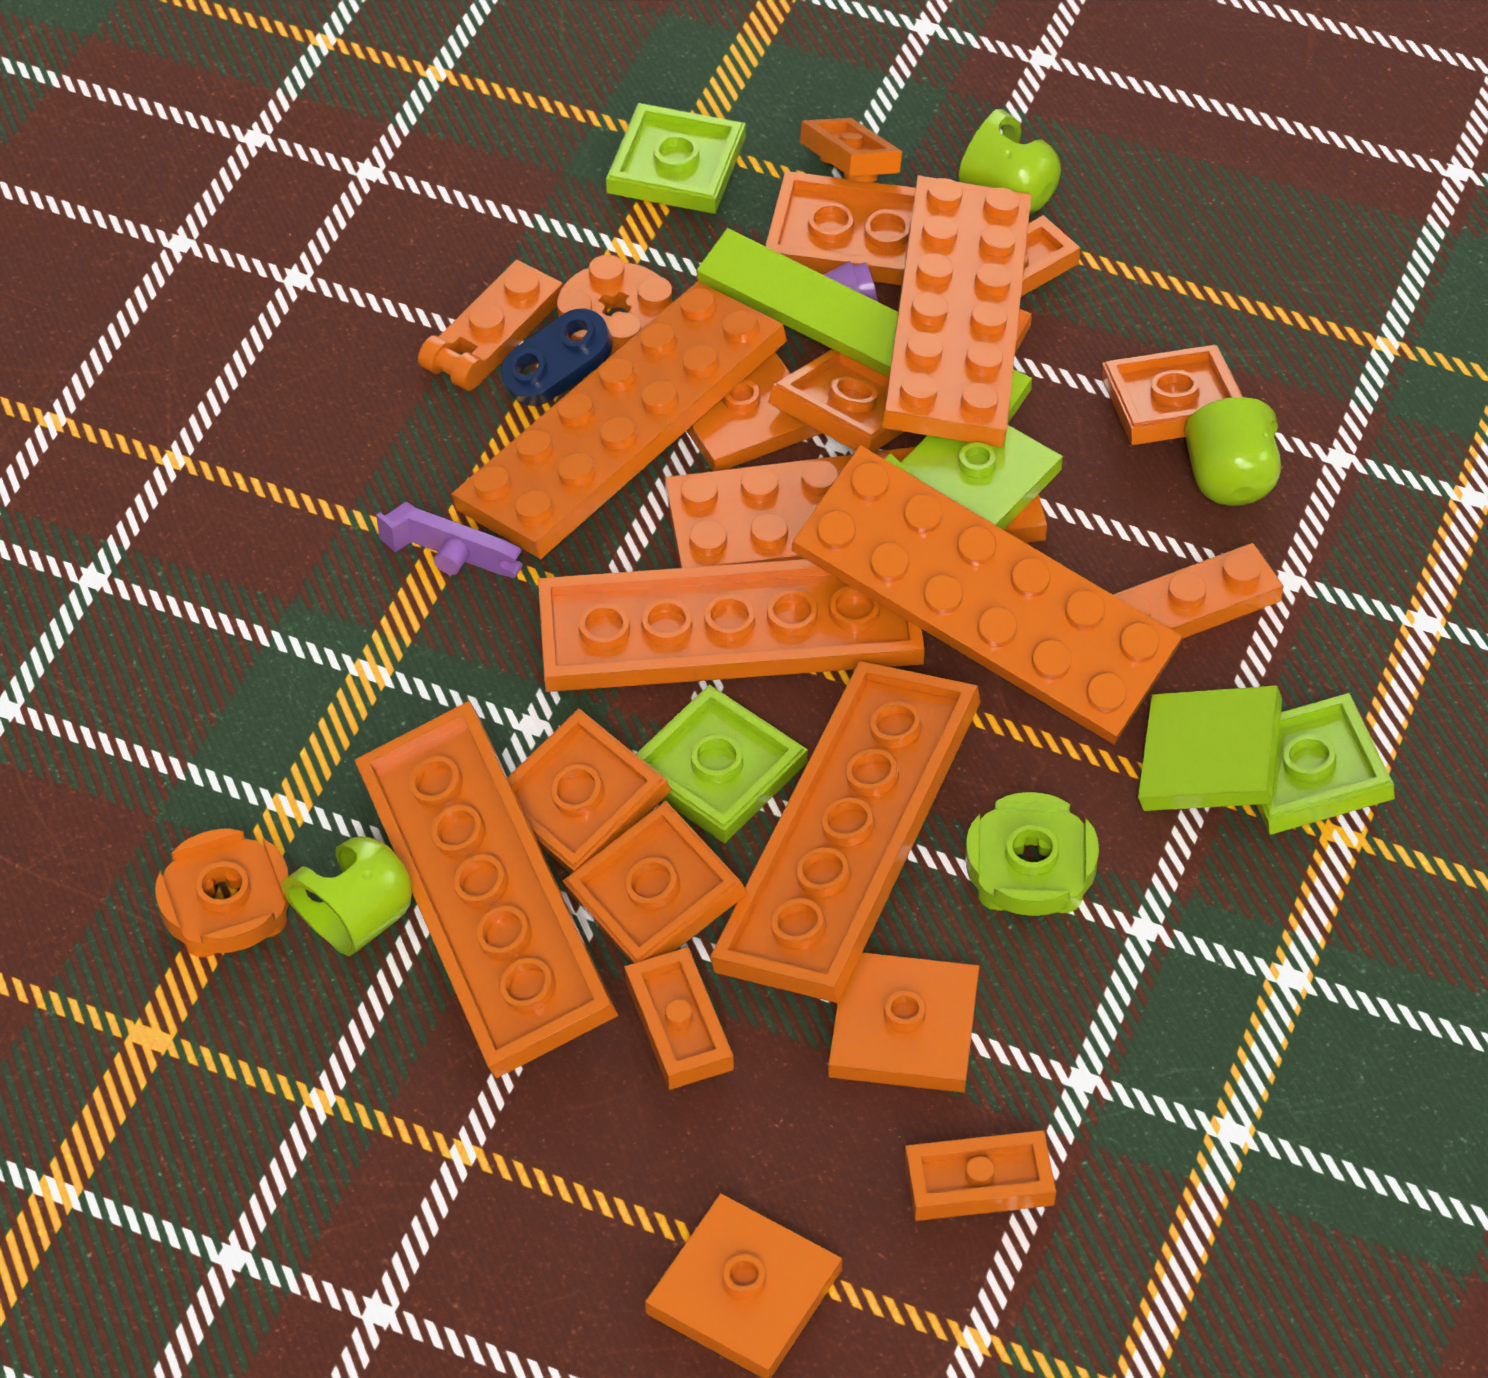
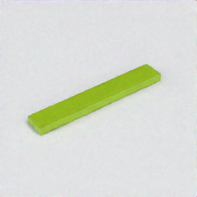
[696,228,1032,425]

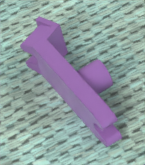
[376,502,523,578]

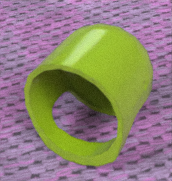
[958,109,1061,215]
[1184,397,1282,506]
[282,836,412,956]

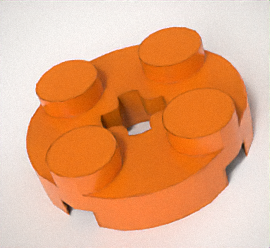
[557,255,672,358]
[155,828,290,958]

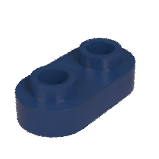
[501,308,613,406]

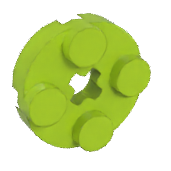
[965,792,1099,916]

